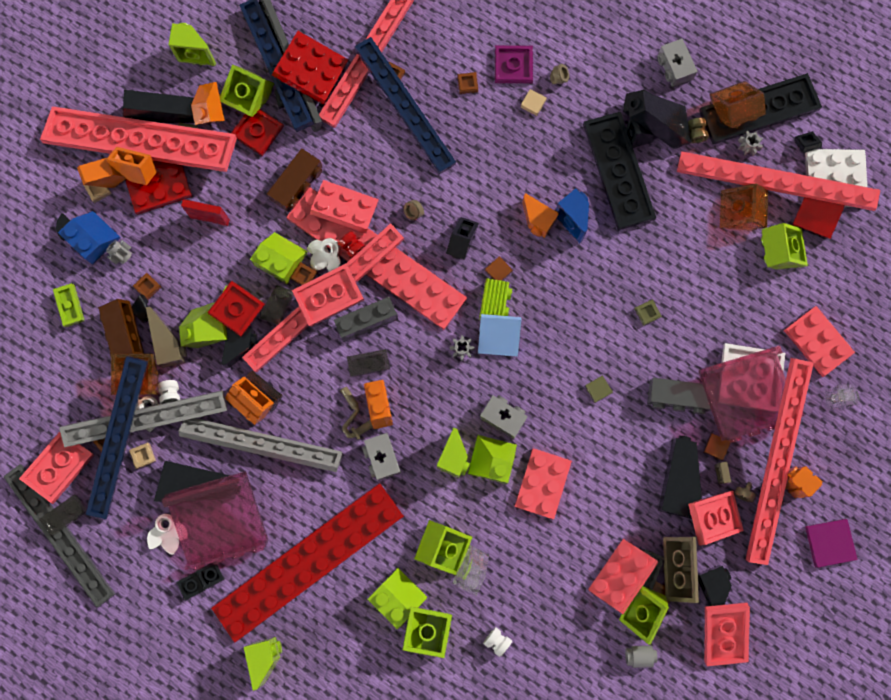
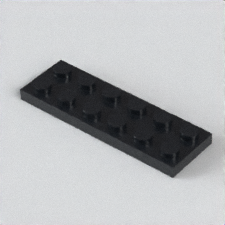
[699,73,822,145]
[583,111,656,230]

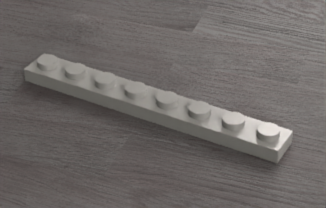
[59,390,228,447]
[178,418,342,472]

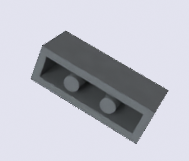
[334,297,398,342]
[647,378,714,414]

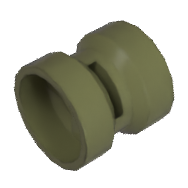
[688,118,709,143]

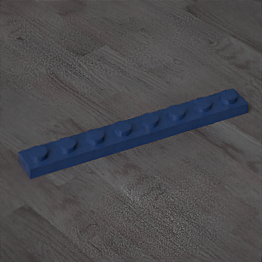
[239,0,314,132]
[355,37,456,174]
[86,356,148,519]

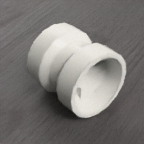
[158,380,180,404]
[483,627,512,657]

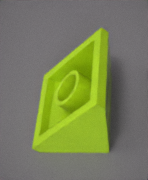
[619,586,669,645]

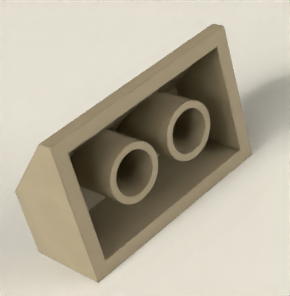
[663,537,699,603]

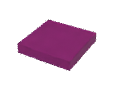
[495,45,533,84]
[805,519,858,568]

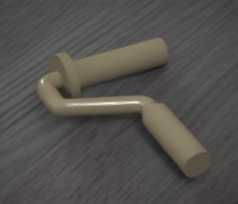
[340,386,373,440]

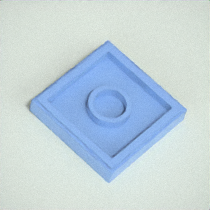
[478,314,521,357]

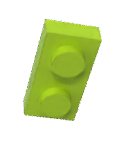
[53,283,85,327]

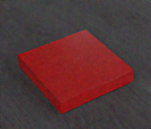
[231,109,284,156]
[792,197,845,239]
[181,199,230,226]
[208,281,265,337]

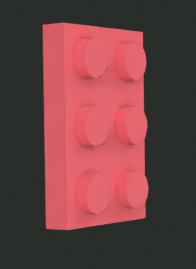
[310,180,379,234]
[292,264,364,327]
[784,306,855,377]
[19,432,94,504]
[514,448,572,520]
[688,491,744,545]
[588,539,659,614]
[704,603,750,666]

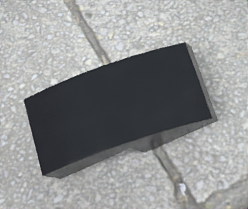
[176,561,224,601]

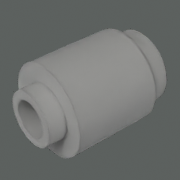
[625,646,657,668]

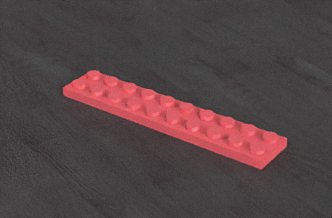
[40,106,237,172]
[286,187,467,330]

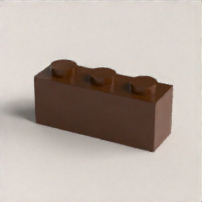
[267,148,323,212]
[98,299,145,364]

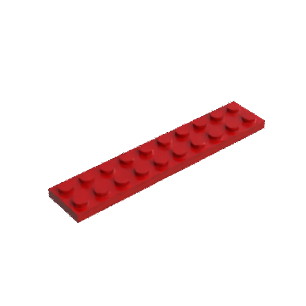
[211,483,404,643]

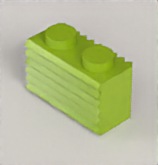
[479,278,512,320]

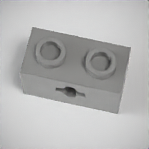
[657,38,698,87]
[480,395,528,439]
[362,433,401,481]

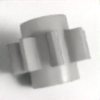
[738,131,763,156]
[106,240,132,265]
[450,335,475,361]

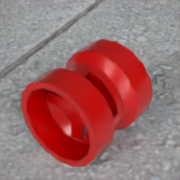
[338,231,366,259]

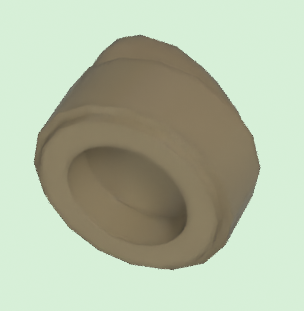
[550,64,569,84]
[404,200,424,220]
[734,482,756,503]

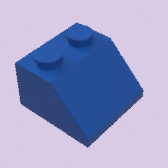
[555,188,589,244]
[58,211,121,265]

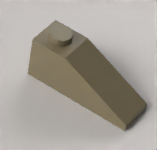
[146,307,187,368]

